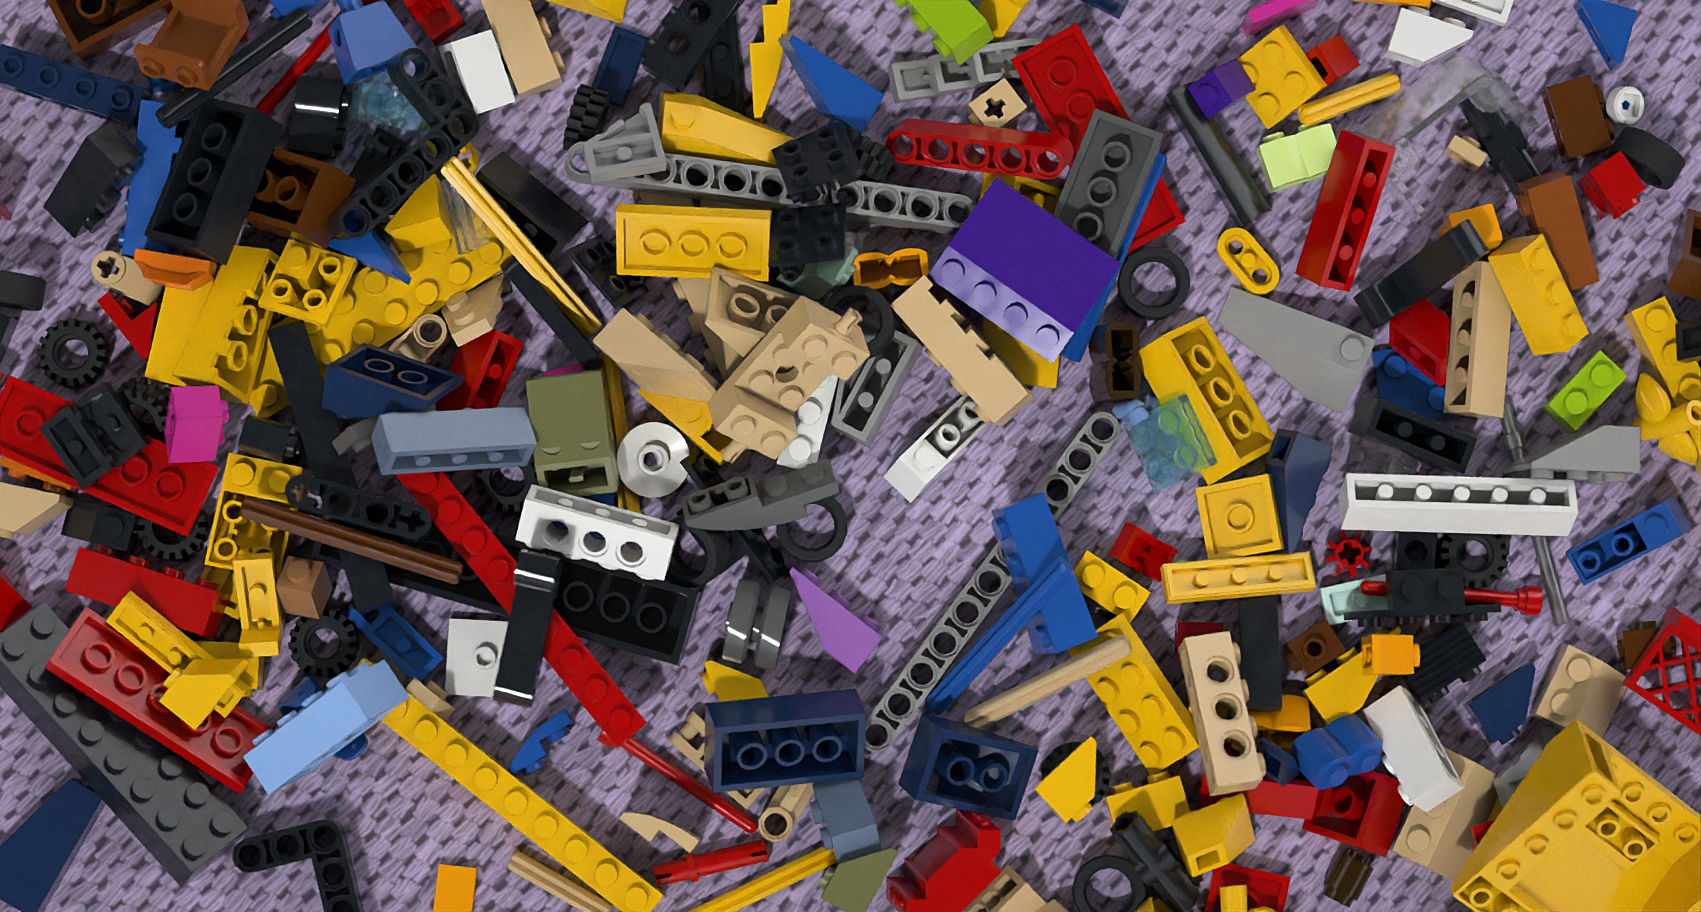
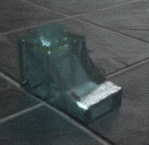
[348,83,436,133]

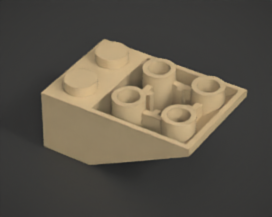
[592,308,719,402]

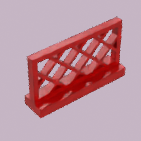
[1622,605,1701,736]

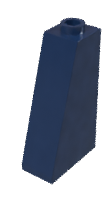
[0,779,106,912]

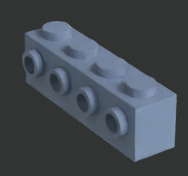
[371,406,537,475]

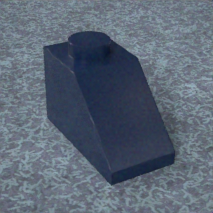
[1463,662,1536,745]

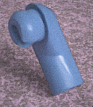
[1112,399,1149,426]

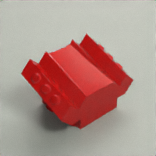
[886,809,1003,912]

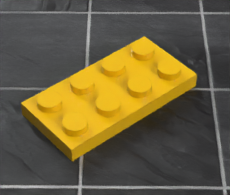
[616,204,771,282]
[1067,613,1199,775]

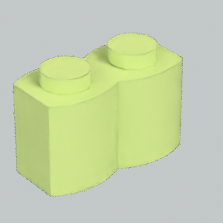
[1256,123,1337,193]

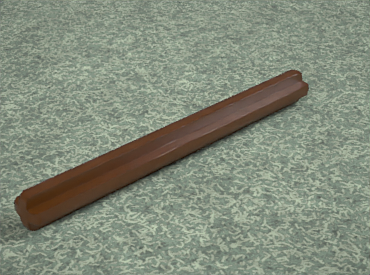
[240,496,463,584]

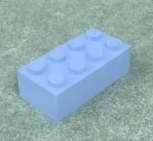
[243,660,410,795]

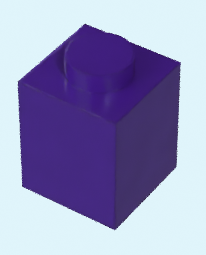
[1188,58,1256,119]

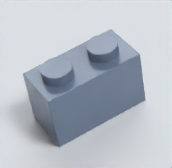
[809,778,882,863]

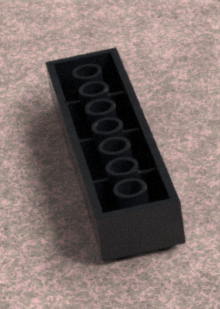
[0,602,248,888]

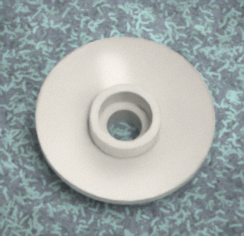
[616,422,690,498]

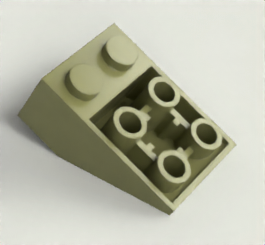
[526,369,620,497]

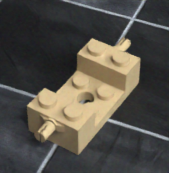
[708,295,870,464]

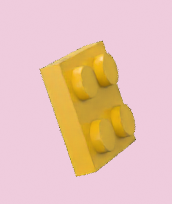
[1237,24,1328,130]
[1195,474,1285,560]

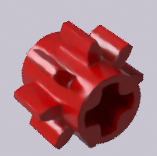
[1323,531,1371,578]

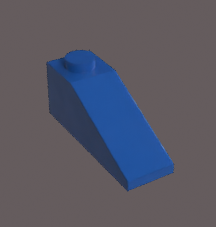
[778,34,884,134]
[327,213,412,285]

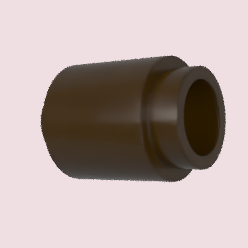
[1322,848,1373,908]

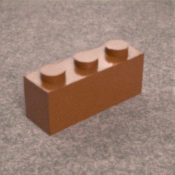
[1515,169,1600,292]

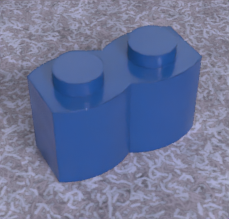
[1291,714,1383,790]

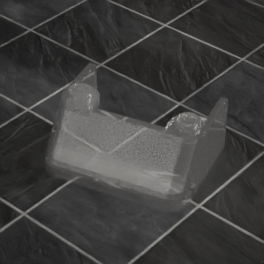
[1354,53,1540,226]

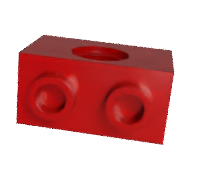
[1576,151,1646,220]

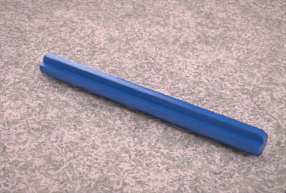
[1061,152,1167,362]
[925,557,1074,715]

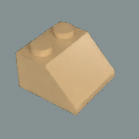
[1529,645,1627,738]

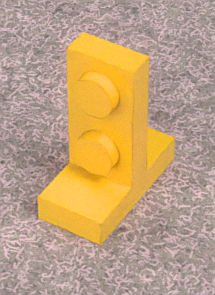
[233,552,286,658]

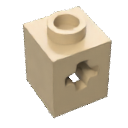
[966,77,1027,128]

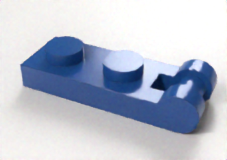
[343,604,445,682]

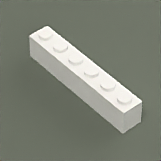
[1338,473,1578,536]

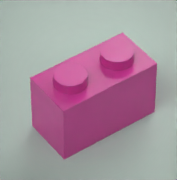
[164,385,228,463]

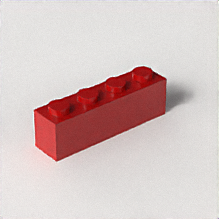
[1295,129,1396,292]
[65,543,230,639]

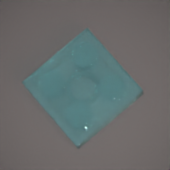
[1123,394,1218,493]

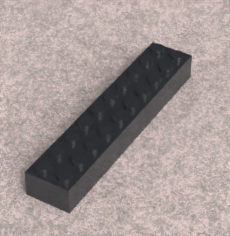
[310,504,701,667]

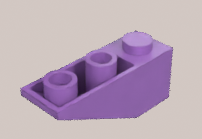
[789,567,883,674]

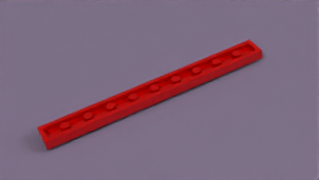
[395,471,648,748]

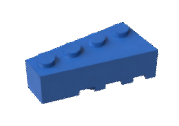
[118,99,193,259]
[991,492,1098,654]

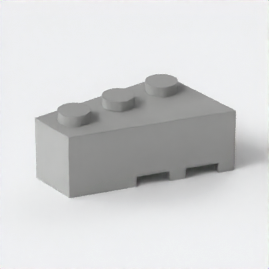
[831,307,922,448]

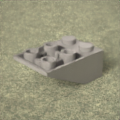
[1502,425,1640,485]

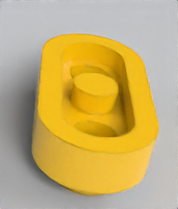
[1216,227,1279,296]

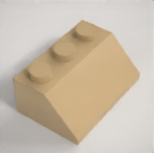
[1389,747,1498,881]

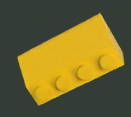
[1136,315,1275,486]

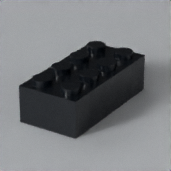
[144,98,283,265]

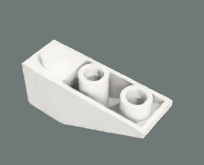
[884,393,987,503]

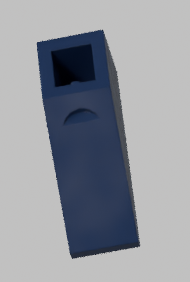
[1265,428,1333,554]

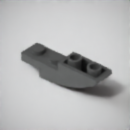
[681,459,839,531]

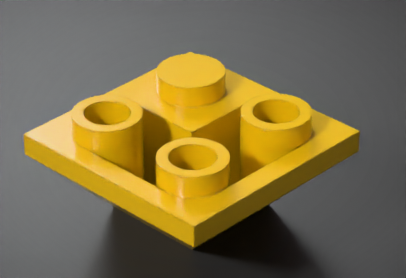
[258,239,358,327]
[1171,793,1256,877]

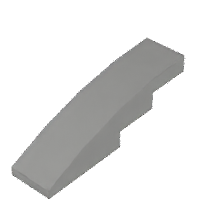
[887,37,1041,104]

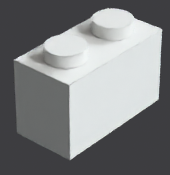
[438,30,515,114]

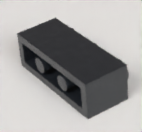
[43,123,143,238]
[475,151,589,265]
[1348,396,1477,474]

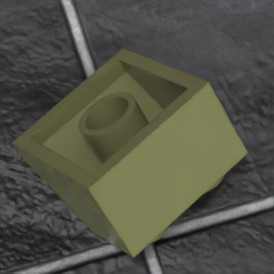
[818,847,898,912]

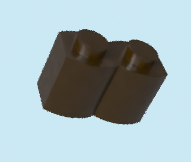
[1088,322,1141,403]

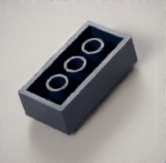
[704,689,867,793]

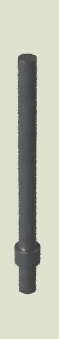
[1499,403,1570,626]

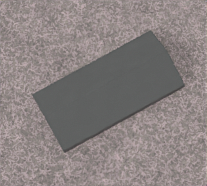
[1053,109,1165,259]

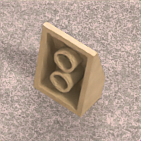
[704,266,819,374]

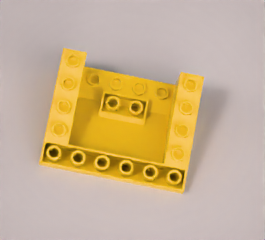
[1450,718,1701,912]

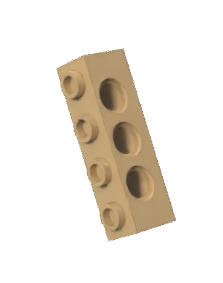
[1178,631,1265,796]

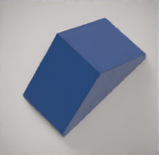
[1573,0,1637,71]

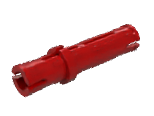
[652,838,769,888]

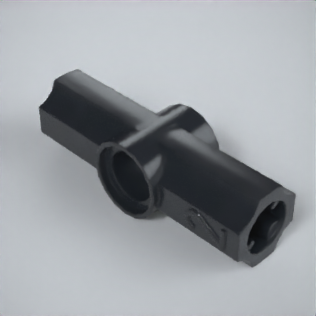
[1458,87,1541,200]
[1110,810,1201,912]

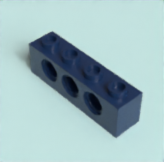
[0,44,152,130]

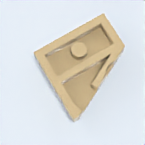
[441,273,511,347]

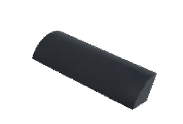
[1163,81,1272,228]

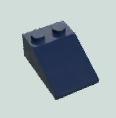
[321,343,464,419]
[898,714,1039,821]

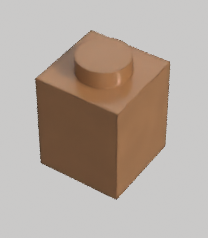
[275,556,333,619]

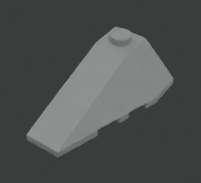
[1217,287,1376,414]

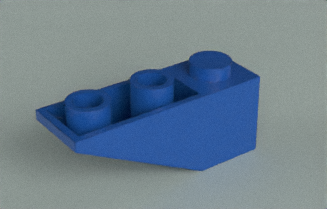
[1565,495,1692,586]

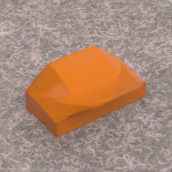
[133,248,217,291]

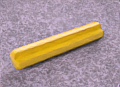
[1297,72,1401,127]

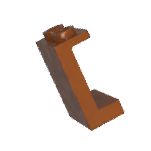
[133,0,250,91]

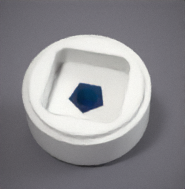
[1606,86,1644,124]

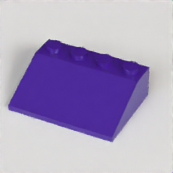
[927,177,1122,364]

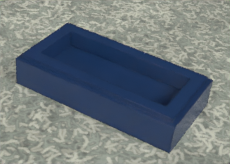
[591,26,650,109]

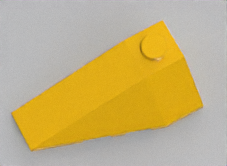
[657,90,795,169]

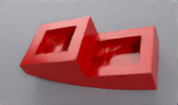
[402,0,466,46]

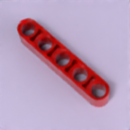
[885,118,1074,179]

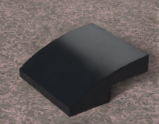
[39,382,152,490]

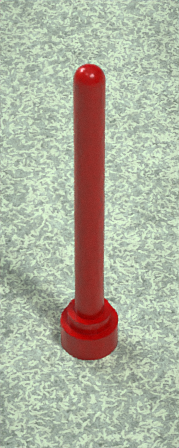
[255,0,380,116]
[1360,580,1543,616]
[597,731,758,833]

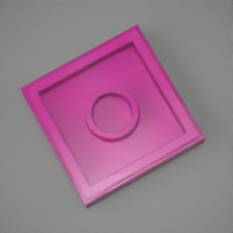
[1241,0,1319,38]

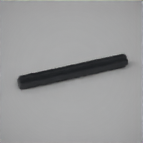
[155,8,313,129]

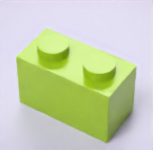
[1541,350,1628,434]

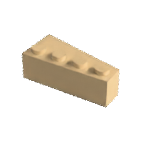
[890,275,1035,427]

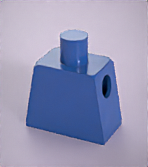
[328,0,417,85]

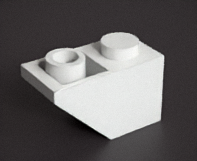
[1384,6,1473,68]

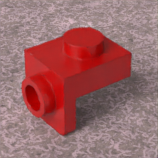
[1109,522,1177,582]

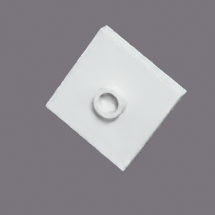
[445,618,508,697]

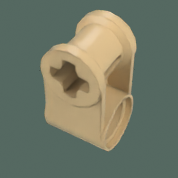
[91,251,163,308]
[387,314,451,365]

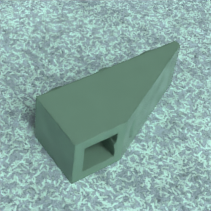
[772,247,858,302]

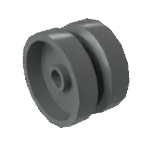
[722,579,792,671]

